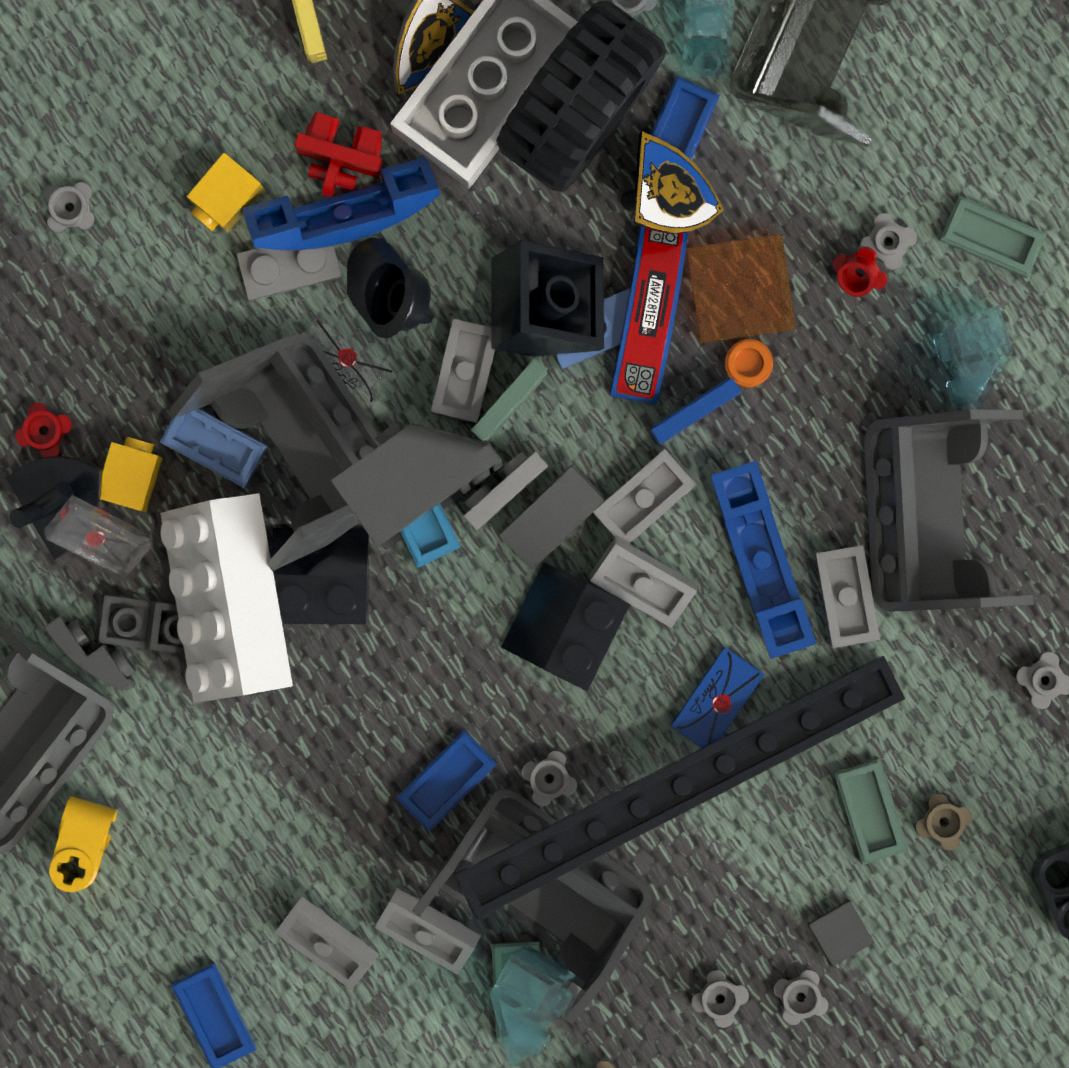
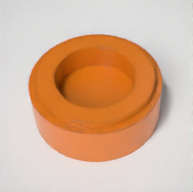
[724,339,773,388]

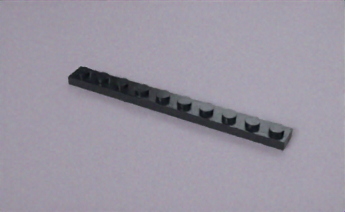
[453,656,905,919]

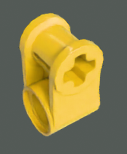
[49,796,118,892]

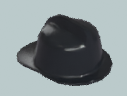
[347,237,434,339]

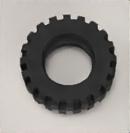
[496,1,667,192]

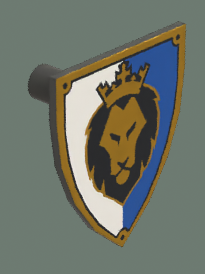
[393,0,474,94]

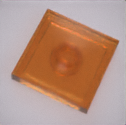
[686,234,796,344]

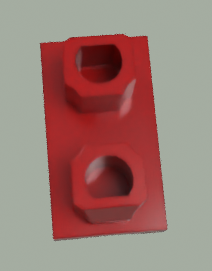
[294,112,383,198]

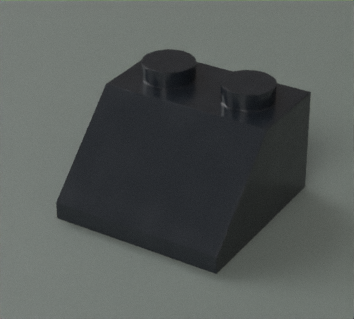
[491,240,604,357]
[271,528,369,624]
[501,562,631,691]

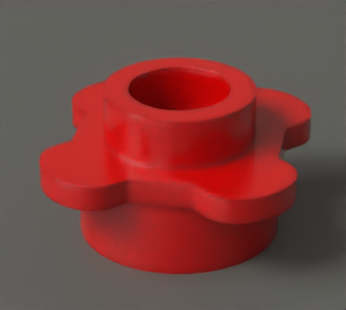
[833,246,888,297]
[16,403,72,457]

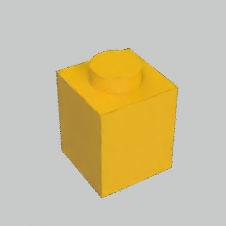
[187,153,264,233]
[100,437,163,513]

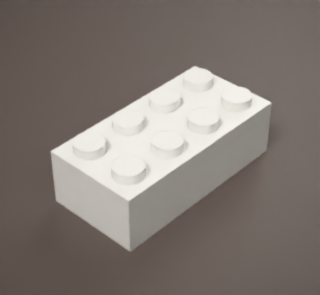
[390,0,577,189]
[160,493,293,703]

